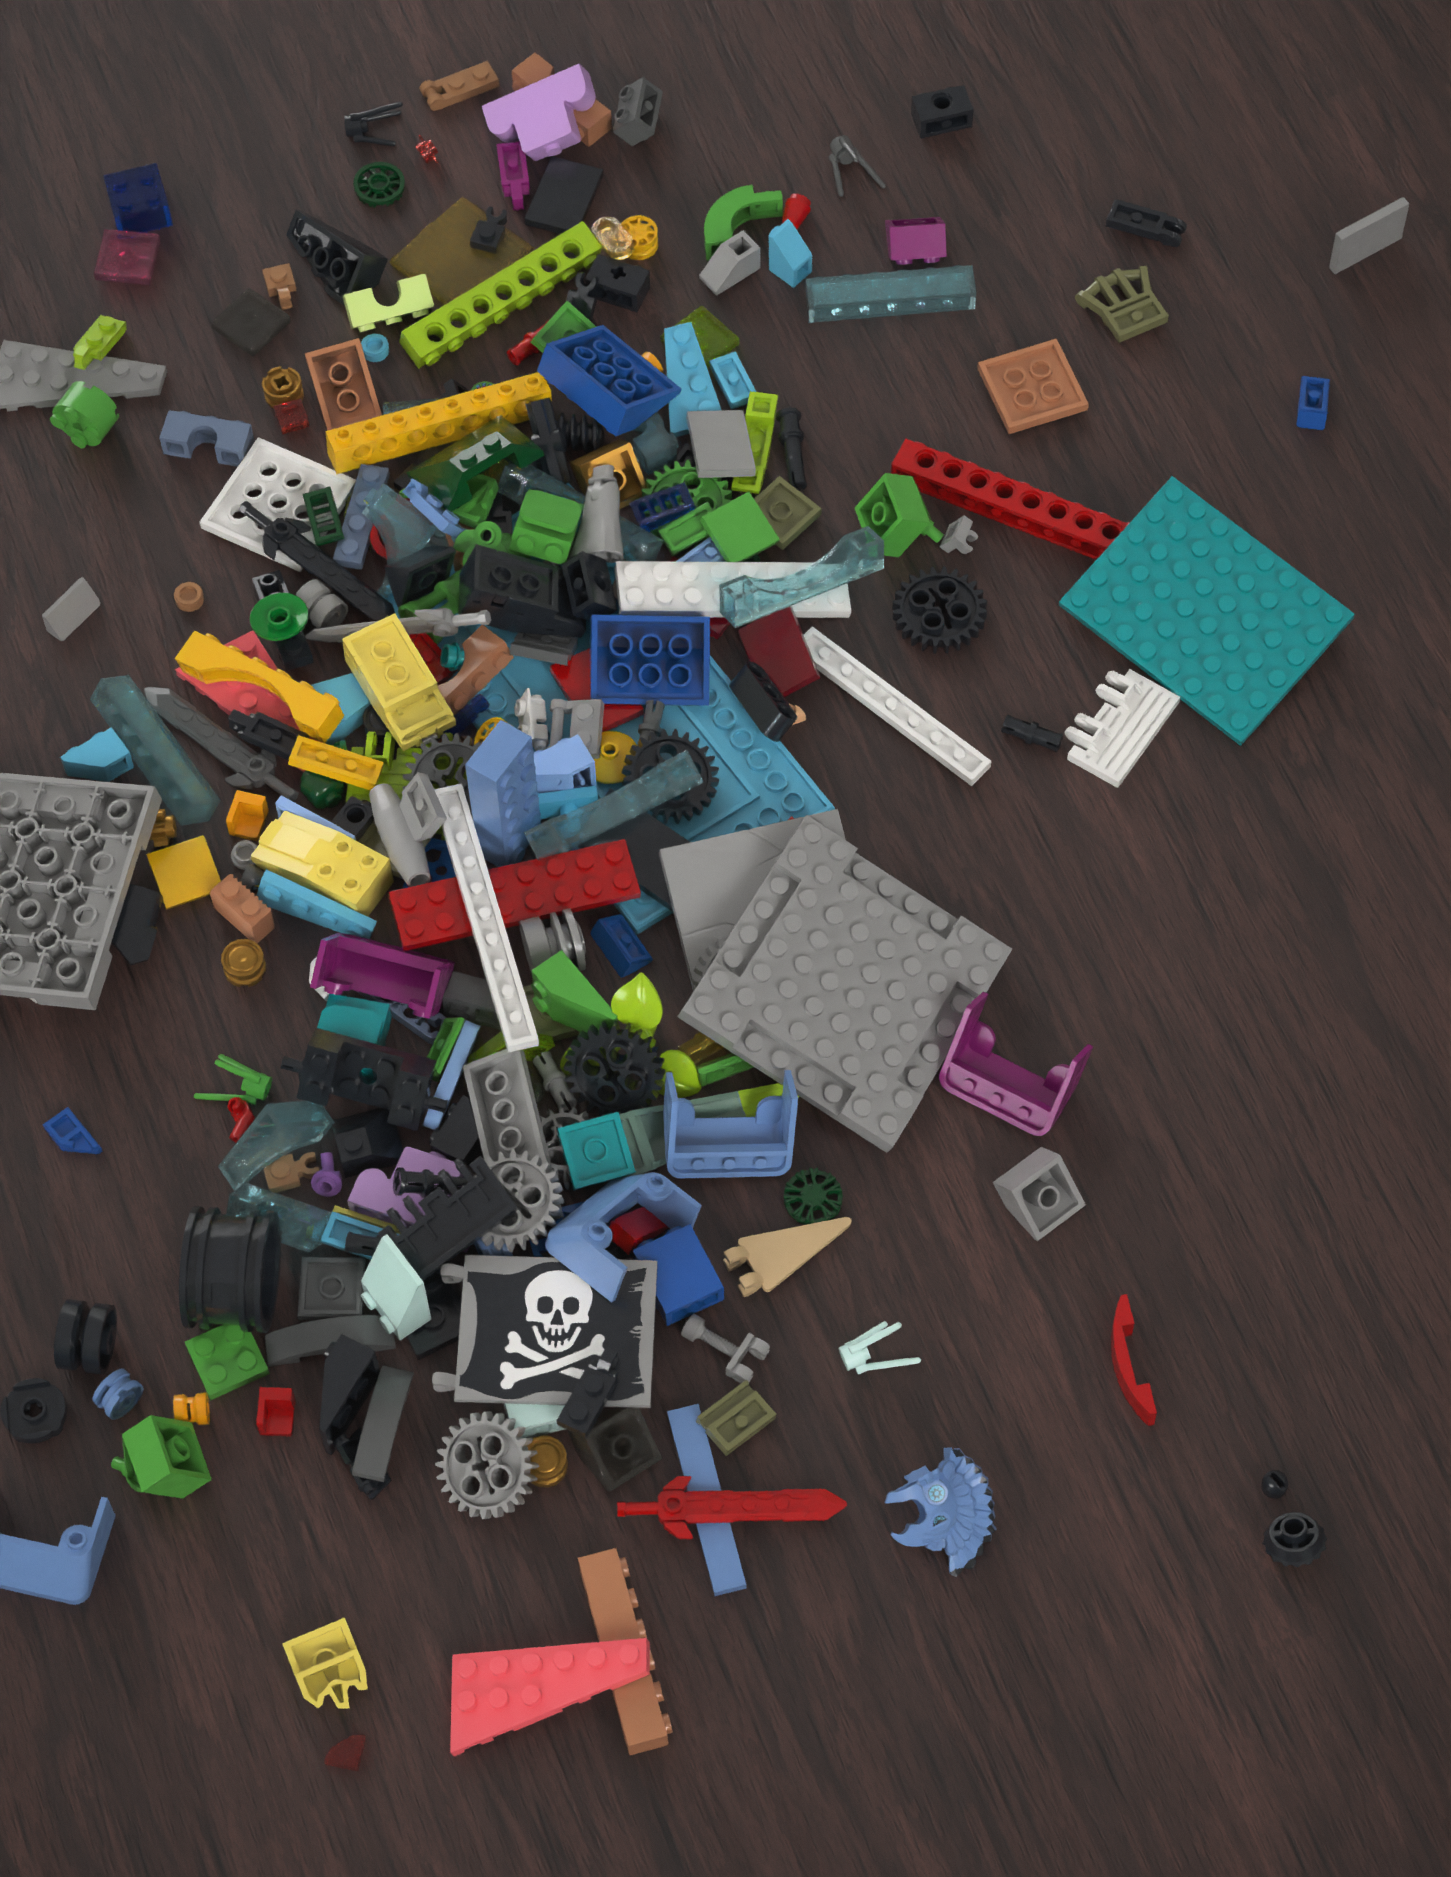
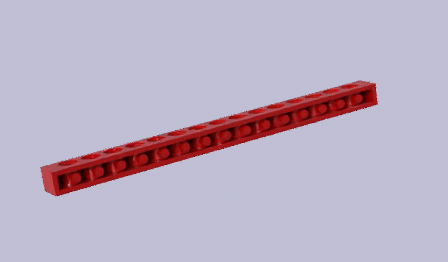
[891,438,1129,560]

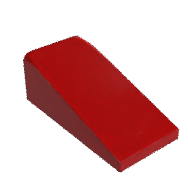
[609,1207,669,1255]

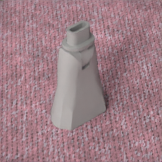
[571,465,624,563]

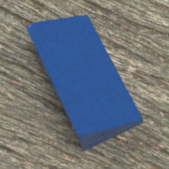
[590,914,653,978]

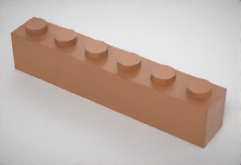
[578,1548,673,1756]

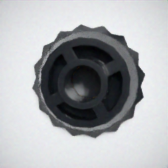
[1262,1512,1328,1568]

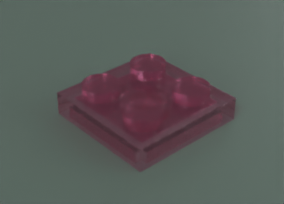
[94,229,160,285]

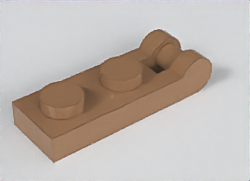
[419,61,499,111]

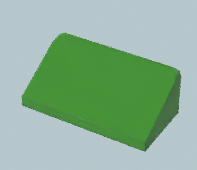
[427,1017,465,1082]
[696,1053,754,1087]

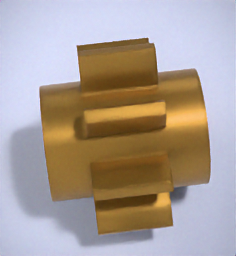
[149,809,177,847]

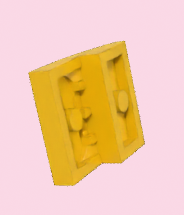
[146,835,221,910]

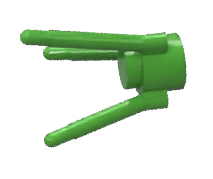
[194,1054,272,1105]

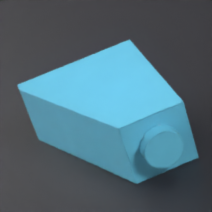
[311,673,371,746]

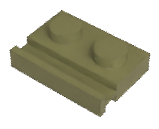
[696,1380,777,1456]

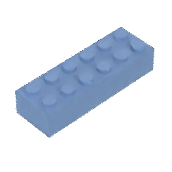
[465,720,542,867]

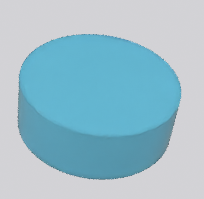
[361,334,389,362]

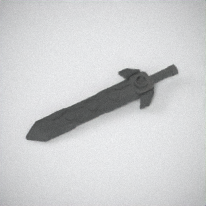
[144,687,299,802]

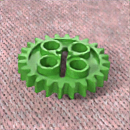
[640,460,732,547]

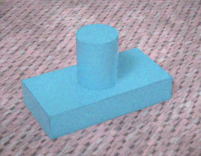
[538,786,598,832]

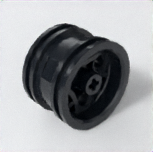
[179,1206,281,1334]

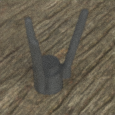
[829,135,886,197]

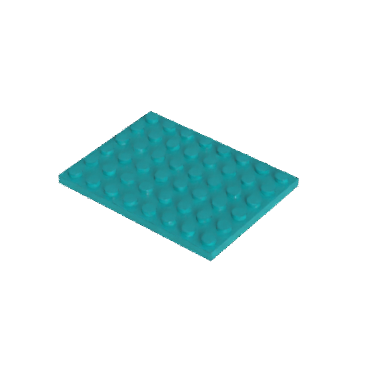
[1059,476,1355,746]

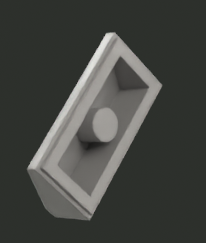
[42,577,101,641]

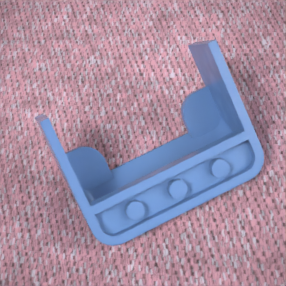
[663,1070,798,1178]
[545,1172,702,1303]
[0,1497,116,1605]

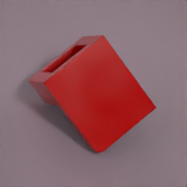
[256,1387,296,1436]

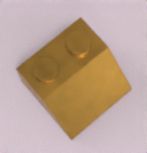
[569,439,648,509]

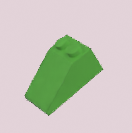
[531,950,618,1033]

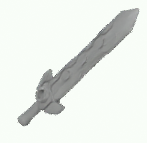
[305,608,491,643]

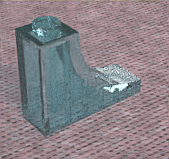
[362,483,437,599]
[218,1100,335,1190]

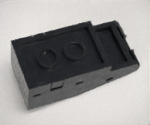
[458,544,586,638]

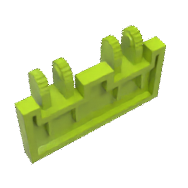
[346,732,467,803]

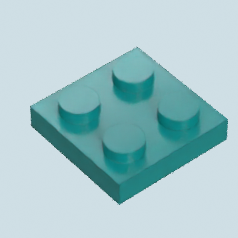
[557,1112,636,1190]

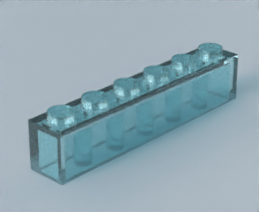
[805,265,976,323]
[90,675,221,826]

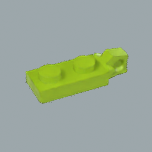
[73,315,126,370]

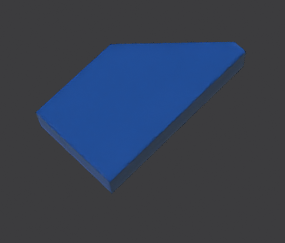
[42,1107,103,1154]

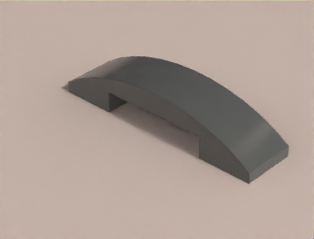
[265,1315,396,1367]
[352,1366,414,1482]

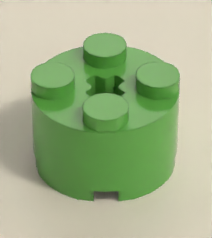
[50,381,119,449]

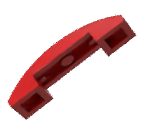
[1111,1294,1157,1426]

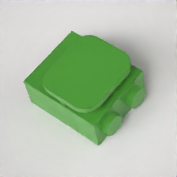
[509,489,584,565]

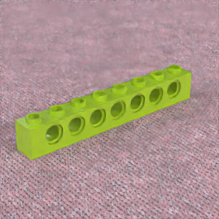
[399,221,602,369]

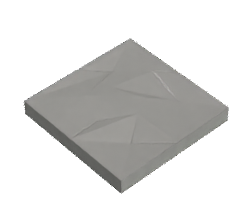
[659,809,846,991]

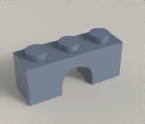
[159,410,254,467]

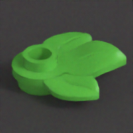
[453,521,508,566]

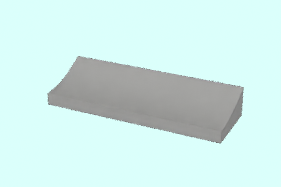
[463,1048,564,1226]

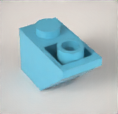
[768,219,812,288]
[60,727,134,782]

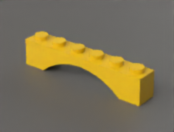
[175,630,344,743]

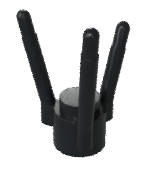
[344,102,403,146]

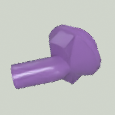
[311,1152,342,1197]

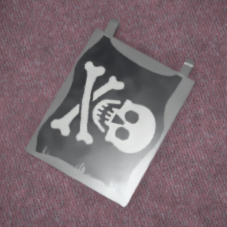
[432,1255,658,1408]

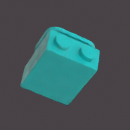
[317,993,392,1079]

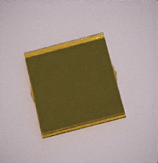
[389,197,535,304]

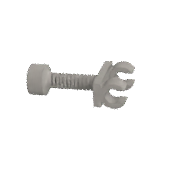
[681,1313,770,1384]

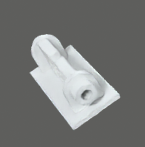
[514,688,549,751]

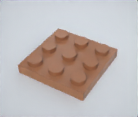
[977,338,1089,434]

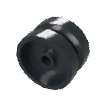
[54,1299,117,1375]

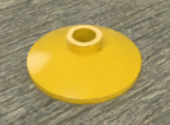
[594,731,637,784]

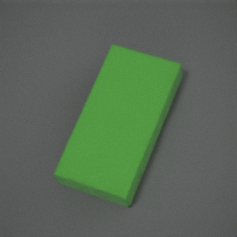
[658,502,713,557]

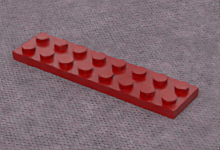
[389,839,641,951]

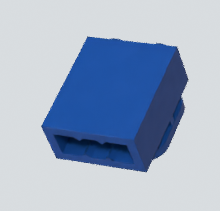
[633,1224,724,1326]

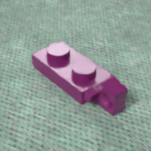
[496,142,530,211]

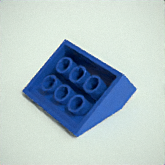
[537,325,682,436]
[590,615,710,706]

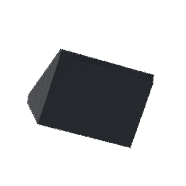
[384,545,456,608]

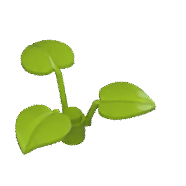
[560,972,702,1098]

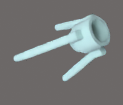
[838,1321,921,1375]

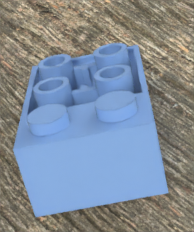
[534,734,597,794]

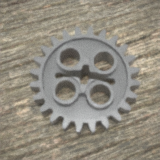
[463,1150,564,1252]
[435,1411,539,1519]

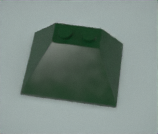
[406,415,545,512]

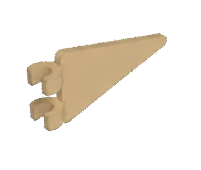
[723,1217,851,1297]

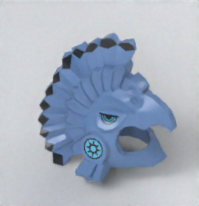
[885,1447,997,1577]

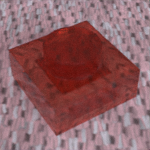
[273,398,310,435]

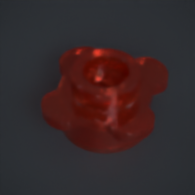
[415,135,439,164]

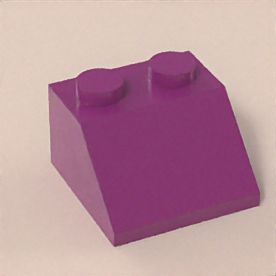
[885,217,947,265]

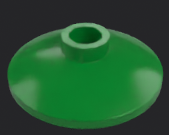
[250,593,309,641]

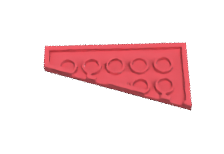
[175,630,326,773]
[450,1638,650,1757]

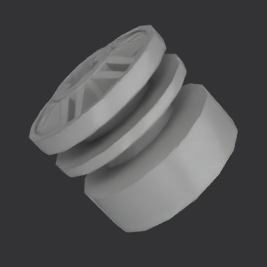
[519,908,586,974]

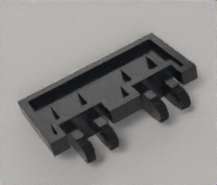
[378,1156,519,1281]

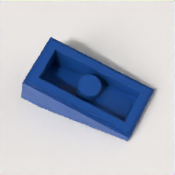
[1296,376,1330,430]

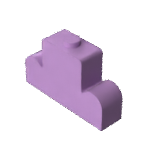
[482,64,596,161]
[347,1147,470,1253]

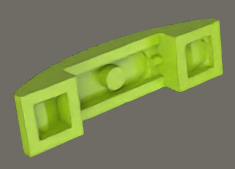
[731,391,778,494]

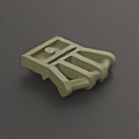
[1075,266,1169,343]

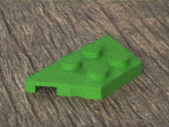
[399,473,499,528]

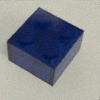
[103,163,173,238]

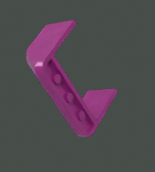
[310,933,455,1019]
[939,991,1093,1136]

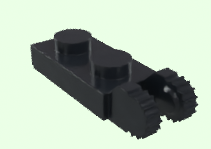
[1106,199,1187,247]

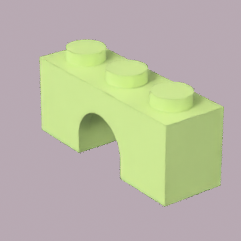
[343,274,434,333]

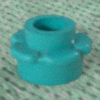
[440,642,464,671]

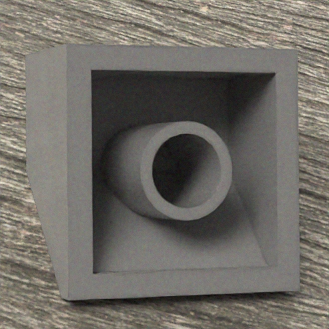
[993,1147,1086,1241]

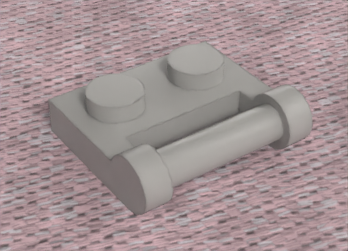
[546,699,604,759]

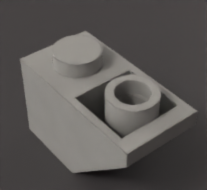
[699,230,760,296]

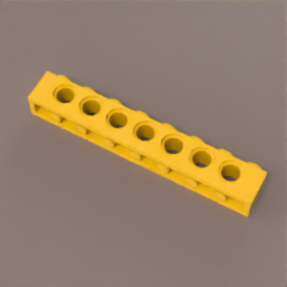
[325,372,552,474]

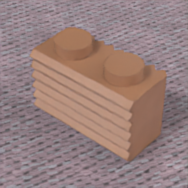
[210,874,275,944]

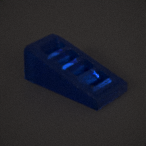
[629,483,696,534]

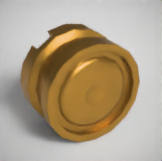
[262,366,304,411]
[221,939,266,987]
[527,1436,568,1487]

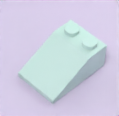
[361,1234,432,1340]

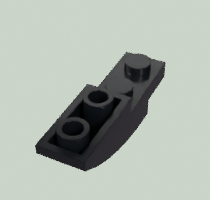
[252,570,314,671]

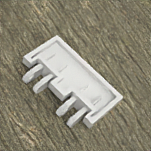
[1064,669,1180,788]

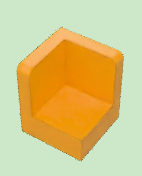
[226,790,269,841]

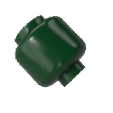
[300,770,345,809]

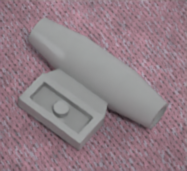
[369,772,447,887]

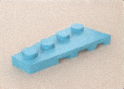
[664,322,722,439]

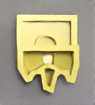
[282,1618,368,1708]

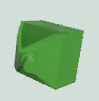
[855,473,944,557]
[111,1415,212,1498]

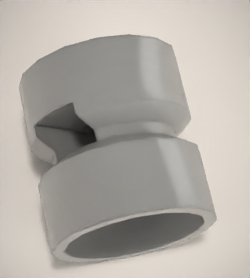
[296,579,348,629]

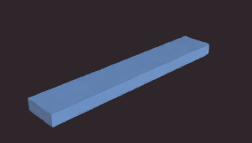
[667,1404,747,1596]

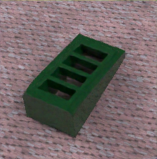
[302,486,345,546]

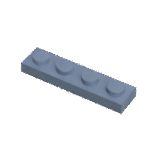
[333,464,390,570]

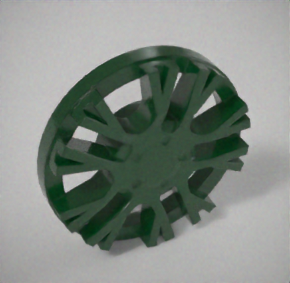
[353,162,405,208]
[784,1168,843,1225]

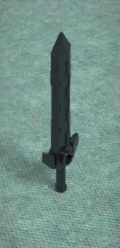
[239,501,395,621]

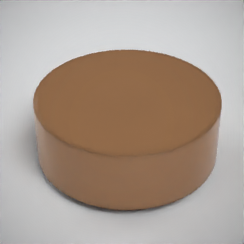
[174,582,204,612]

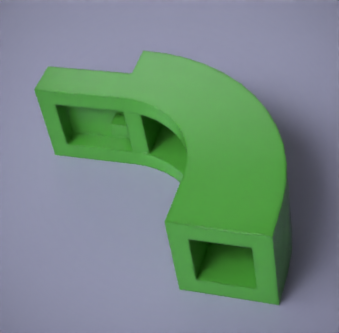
[704,185,783,260]

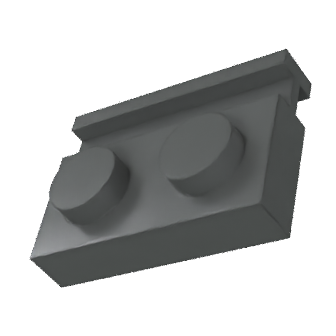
[510,633,578,666]

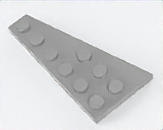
[0,340,167,411]

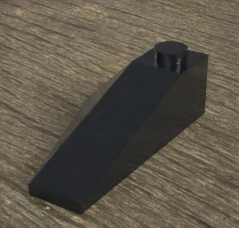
[286,209,388,306]

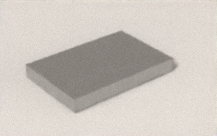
[1329,197,1410,274]
[686,410,756,478]

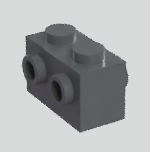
[613,77,663,146]

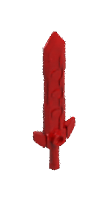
[617,1476,847,1539]

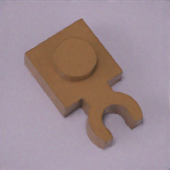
[262,1152,319,1194]

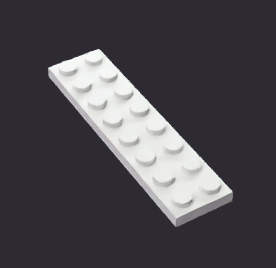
[614,561,851,618]

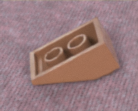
[305,338,382,431]

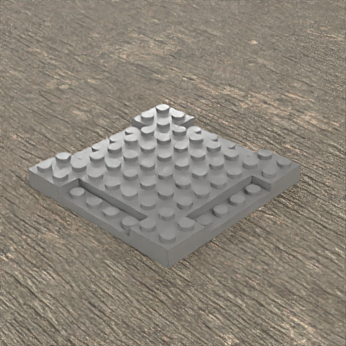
[0,773,162,1010]
[677,815,1012,1153]

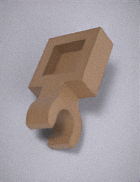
[262,263,296,310]

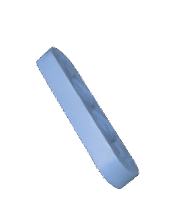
[423,1020,481,1130]

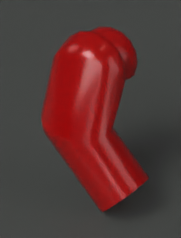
[227,1097,255,1144]

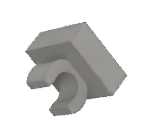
[940,515,978,554]

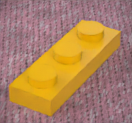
[288,735,384,790]

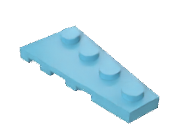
[256,869,377,939]

